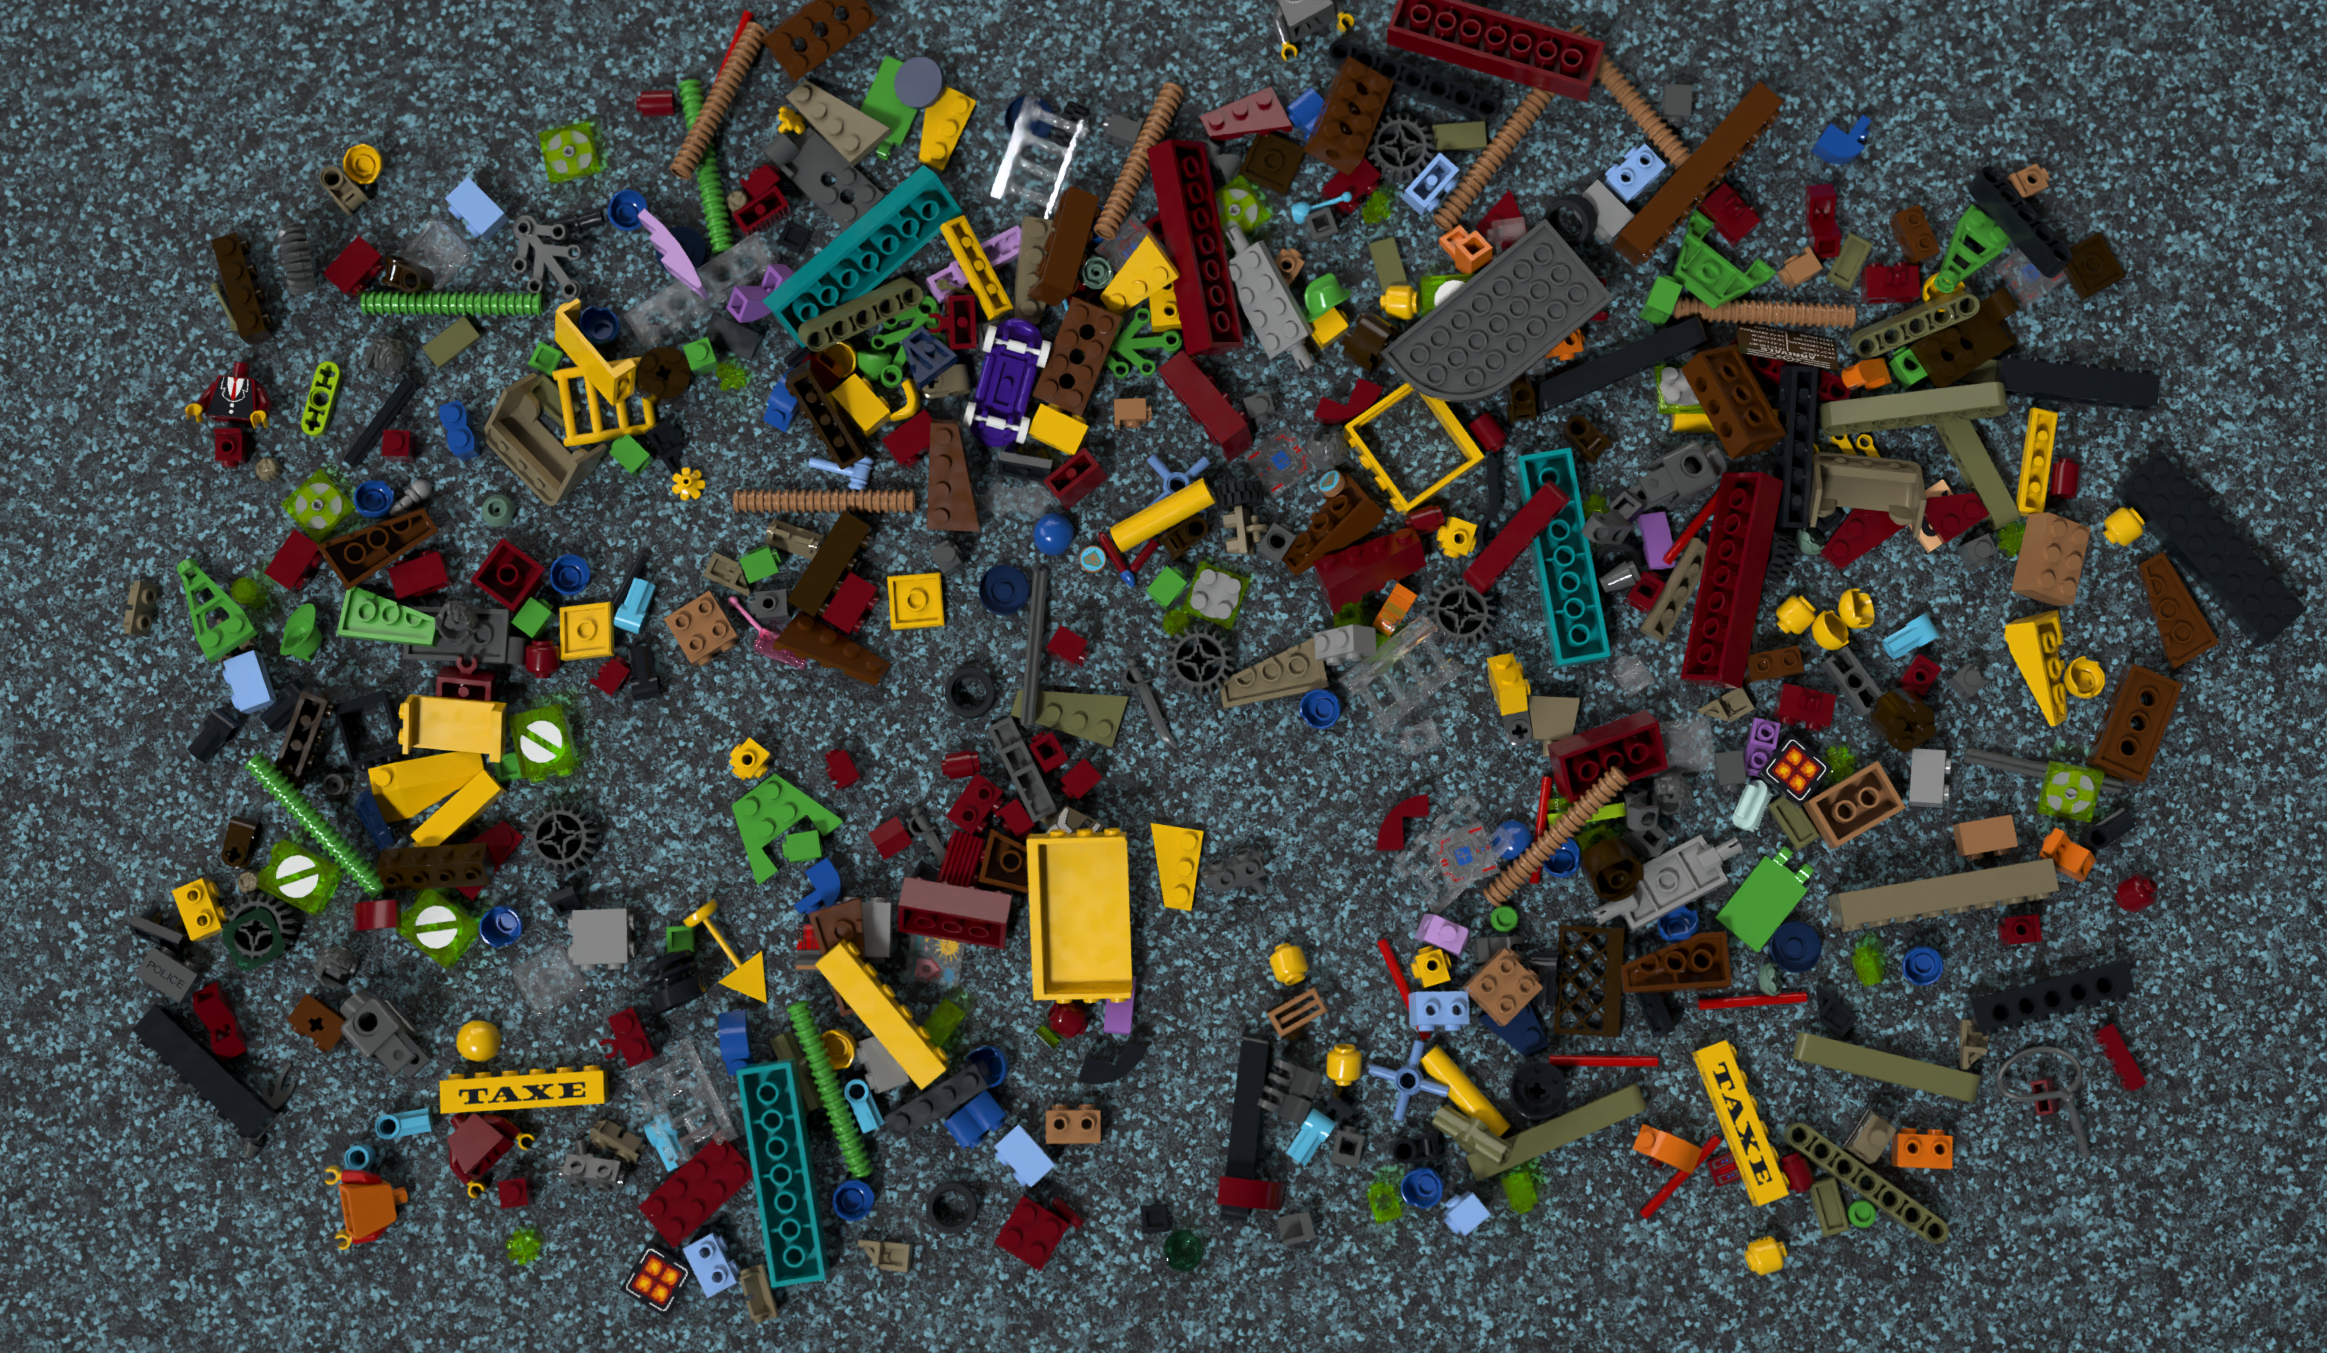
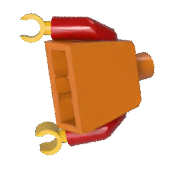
[325,1165,408,1250]

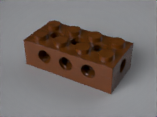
[760,0,878,82]
[1303,56,1394,176]
[1033,296,1126,416]
[1681,344,1786,459]
[2085,663,2183,786]

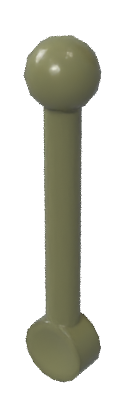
[936,279,977,299]
[210,282,238,332]

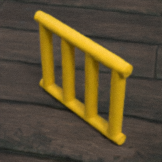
[552,357,657,447]

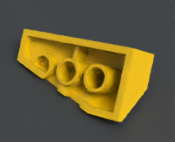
[2005,610,2067,726]
[368,751,485,824]

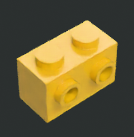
[1149,281,1182,332]
[831,373,891,439]
[1027,403,1090,457]
[1487,653,1531,716]
[172,878,229,942]

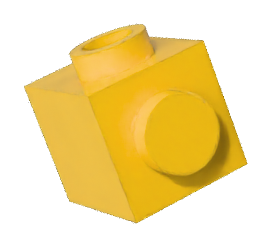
[1308,307,1349,350]

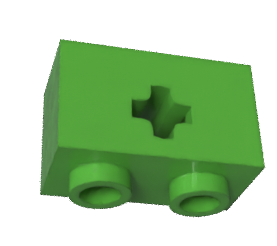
[1638,276,1683,327]

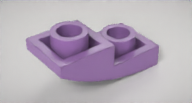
[1637,512,1676,570]
[1744,718,1781,778]
[1104,976,1137,1035]

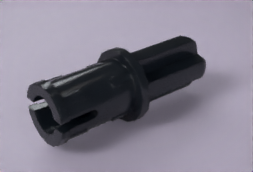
[551,209,606,236]

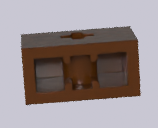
[1888,204,1941,266]
[1744,645,1804,685]
[287,993,347,1053]

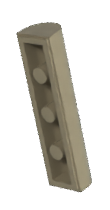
[1640,537,1707,643]

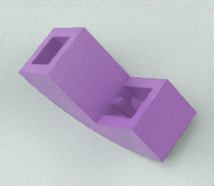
[727,264,794,323]

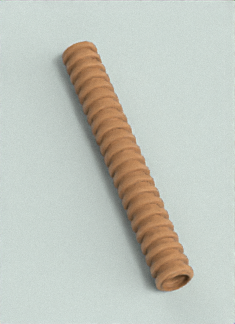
[670,22,767,180]
[1568,24,1693,171]
[1094,82,1184,240]
[1433,87,1556,231]
[1673,297,1856,329]
[733,489,916,513]
[1483,765,1630,907]

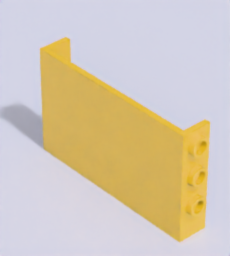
[1027,828,1133,1004]

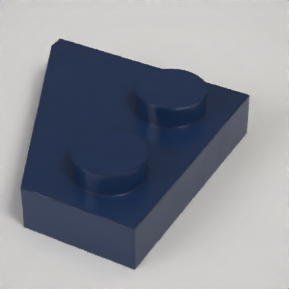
[902,326,958,390]
[354,789,395,852]
[1478,1002,1549,1056]

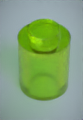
[231,577,267,608]

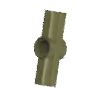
[770,1030,825,1114]
[1432,1105,1513,1167]

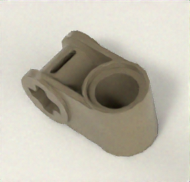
[319,166,370,217]
[920,364,971,399]

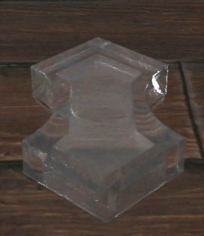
[979,481,1054,520]

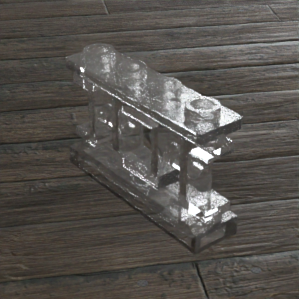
[1392,793,1517,916]
[629,1037,738,1167]

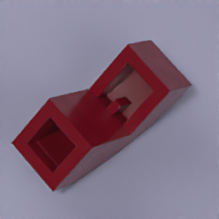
[1805,184,1841,259]
[1313,378,1383,425]
[1375,794,1429,852]
[353,900,401,932]
[192,982,247,1062]
[1217,1176,1285,1210]

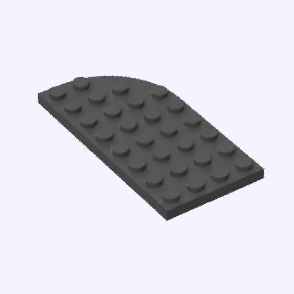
[1381,219,1614,403]

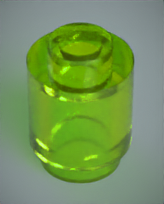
[1850,945,1885,987]

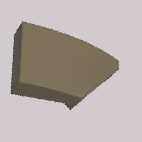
[702,552,750,597]
[1698,687,1755,722]
[1959,1019,1989,1070]
[858,1240,913,1272]

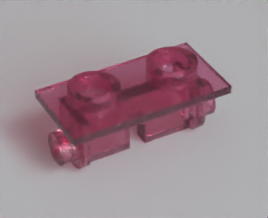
[753,627,808,670]

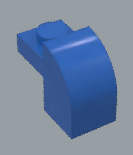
[1811,115,1871,165]
[763,366,800,433]
[794,857,843,916]
[719,1009,755,1076]

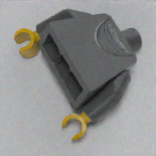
[1273,0,1354,62]

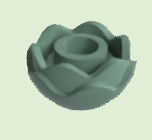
[1080,256,1113,289]
[482,494,516,527]
[1795,526,1826,555]
[1759,963,1783,996]

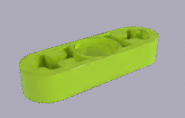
[301,361,343,438]
[1547,802,1627,828]

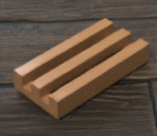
[1267,987,1328,1038]

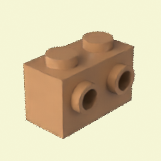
[1952,814,2018,861]
[1046,1104,1101,1144]

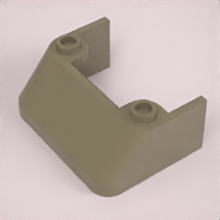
[483,372,607,506]
[1809,452,1927,538]

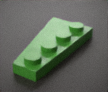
[337,586,440,647]

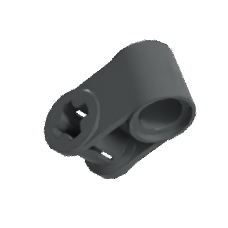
[1500,702,1532,747]

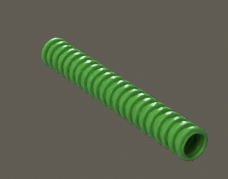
[678,79,735,255]
[361,291,544,316]
[244,752,385,899]
[786,1000,874,1179]

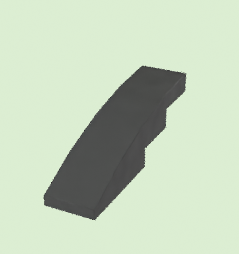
[987,716,1057,823]

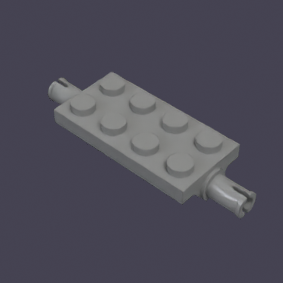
[1225,226,1315,372]
[1591,835,1743,932]

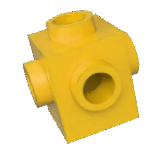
[1436,517,1477,559]
[729,737,773,781]
[1410,946,1451,988]

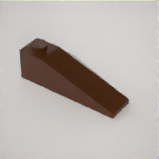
[1283,472,1387,576]
[1621,932,1732,993]

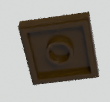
[1238,132,1306,198]
[2063,232,2127,301]

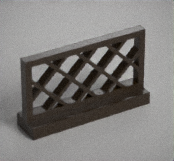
[1554,925,1625,1038]

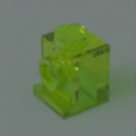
[1334,600,1365,629]

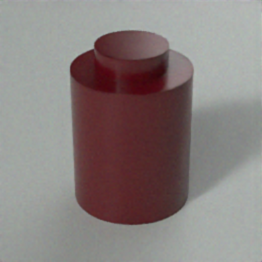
[636,89,676,117]
[1468,411,1508,454]
[2050,458,2080,499]

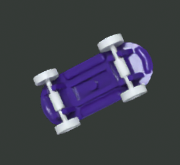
[962,318,1051,447]

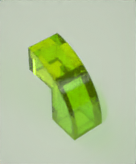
[923,998,966,1048]

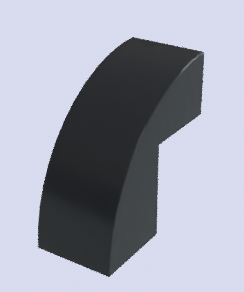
[1077,1041,1147,1084]

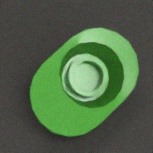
[1302,273,1352,323]
[280,603,323,662]

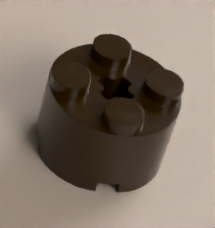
[1341,310,1399,374]
[635,347,691,406]
[1871,688,1936,753]
[1581,836,1644,902]

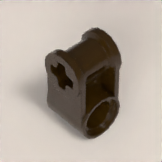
[381,255,435,293]
[1506,373,1537,424]
[1562,415,1613,465]
[1157,516,1209,562]
[221,815,262,869]

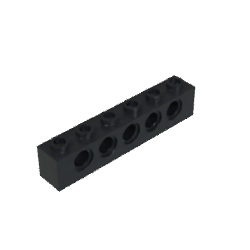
[1774,366,1818,528]
[1963,960,2135,1036]

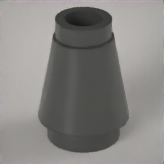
[1599,561,1641,593]

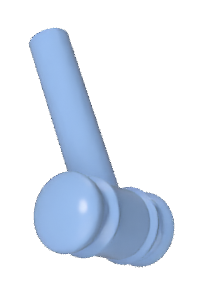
[808,455,874,492]

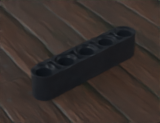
[1968,166,2073,278]

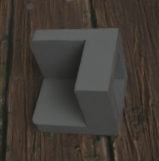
[1277,1210,1316,1246]

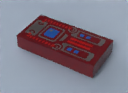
[1706,1152,1742,1187]

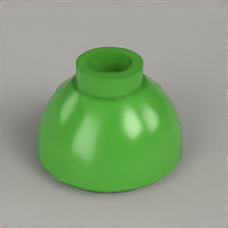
[857,349,893,380]

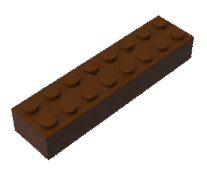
[1612,81,1784,267]

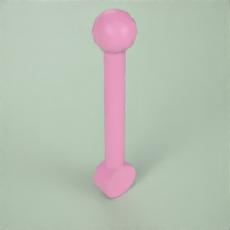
[728,596,770,639]

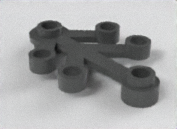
[512,215,585,301]

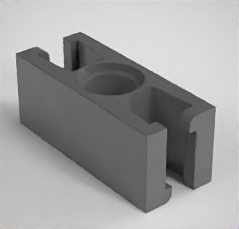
[1820,645,1883,718]

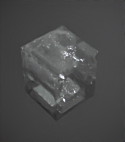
[1611,654,1654,698]
[1398,718,1442,757]

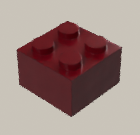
[470,538,550,614]
[994,1194,1070,1272]

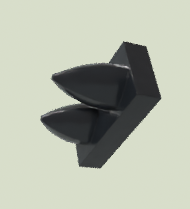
[998,440,1052,482]
[129,907,187,955]
[1634,992,1685,1038]

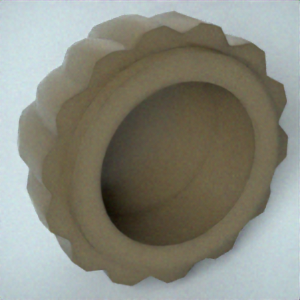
[726,190,751,213]
[255,457,282,482]
[237,869,264,895]

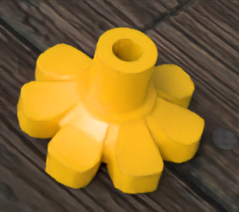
[778,105,806,135]
[672,467,706,501]

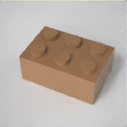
[2011,512,2091,606]
[1803,761,1906,850]

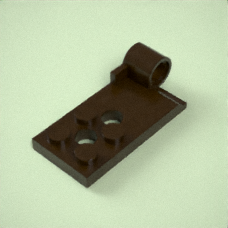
[1909,286,2021,389]

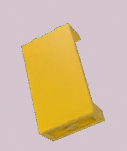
[555,298,636,407]
[398,694,507,763]

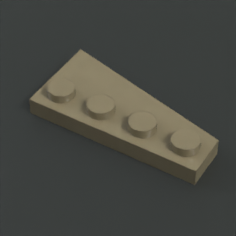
[1011,216,1055,325]
[1220,637,1328,709]

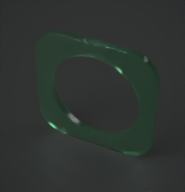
[222,908,285,971]

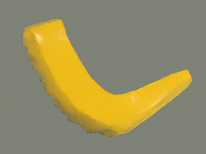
[890,378,920,421]

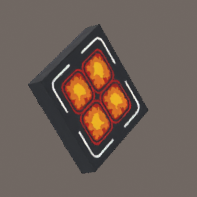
[1757,733,1833,809]
[620,1241,694,1318]

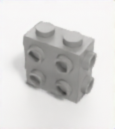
[836,897,893,963]
[568,908,636,971]

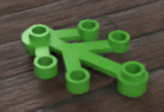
[871,296,946,388]
[1080,308,1182,379]

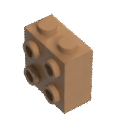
[664,591,740,667]
[1462,948,1543,1026]

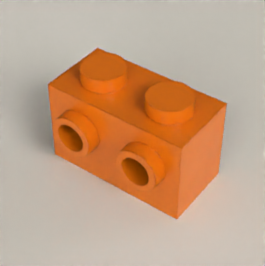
[1891,1128,1953,1169]

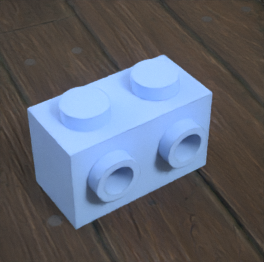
[1603,143,1666,207]
[1402,153,1459,216]
[445,177,509,241]
[223,650,277,714]
[1408,991,1470,1032]
[994,1124,1056,1187]
[1443,1191,1491,1236]
[683,1232,740,1298]

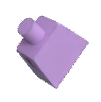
[1414,914,1472,959]

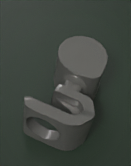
[1200,139,1242,185]
[1623,786,1660,831]

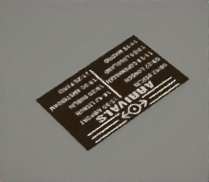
[1737,321,1839,371]

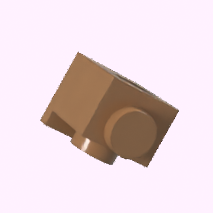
[2006,163,2050,200]
[1777,246,1823,290]
[1274,248,1305,289]
[1114,398,1152,430]

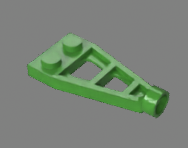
[1934,205,2011,293]
[176,558,258,663]

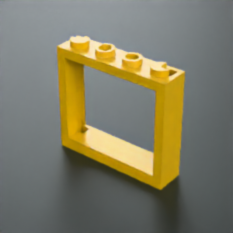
[1343,383,1484,516]

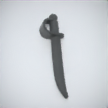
[1121,658,1178,749]
[907,807,945,865]

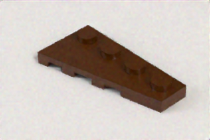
[2138,552,2219,670]
[772,611,891,686]
[808,896,866,1017]

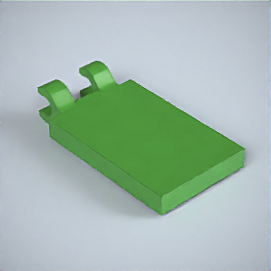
[860,55,919,161]
[1714,846,1814,953]

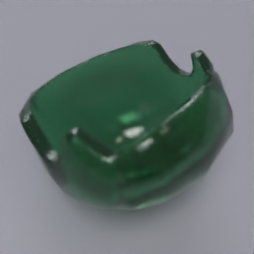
[1162,1229,1204,1273]

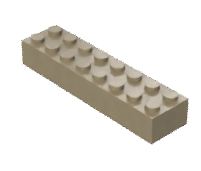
[1827,858,2059,932]

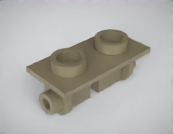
[765,519,824,560]
[122,580,158,638]
[589,1118,647,1165]
[739,1264,779,1324]

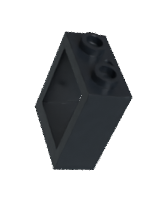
[334,690,404,772]

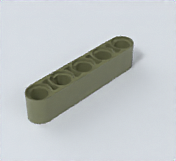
[797,277,923,352]
[1849,289,1980,359]
[1934,420,2020,531]

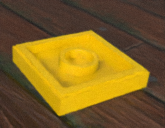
[887,572,945,630]
[560,602,614,661]

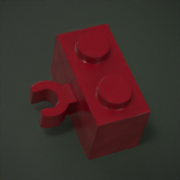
[1698,183,1761,248]
[1860,262,1920,304]
[928,295,977,350]
[436,653,497,702]
[1772,683,1837,732]
[599,1007,659,1068]

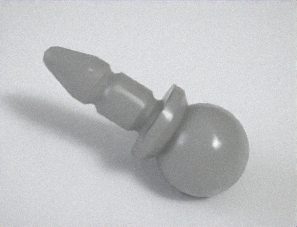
[389,479,432,516]

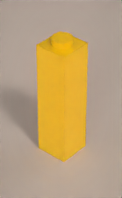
[411,769,506,847]

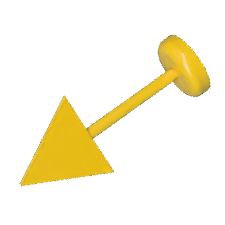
[683,899,767,1003]

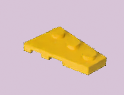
[918,85,976,172]
[1100,232,1180,315]
[1151,823,1204,911]

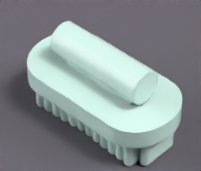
[1732,780,1773,832]

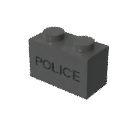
[134,945,206,1003]

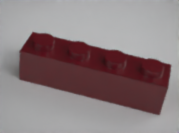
[2093,1023,2147,1092]

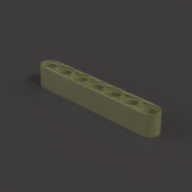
[1819,382,2009,436]
[1792,1032,1981,1103]
[1466,1083,1648,1181]
[1783,1123,1949,1244]

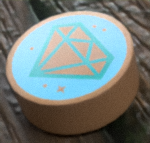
[1318,470,1345,497]
[1080,546,1106,573]

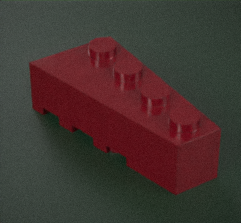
[1158,350,1254,463]
[1313,526,1427,615]

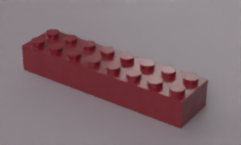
[1387,0,1605,103]
[1147,139,1245,355]
[1680,472,1784,689]

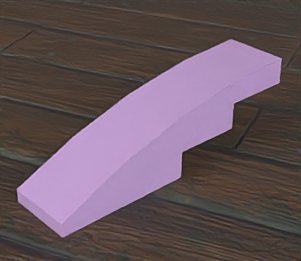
[638,208,709,300]
[925,225,1021,304]

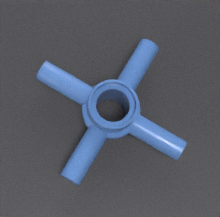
[1145,454,1210,518]
[1368,1040,1450,1121]

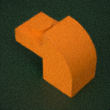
[1439,225,1492,275]
[2039,827,2096,883]
[1633,1124,1702,1174]

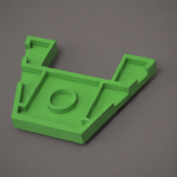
[1672,210,1777,309]
[732,774,844,886]

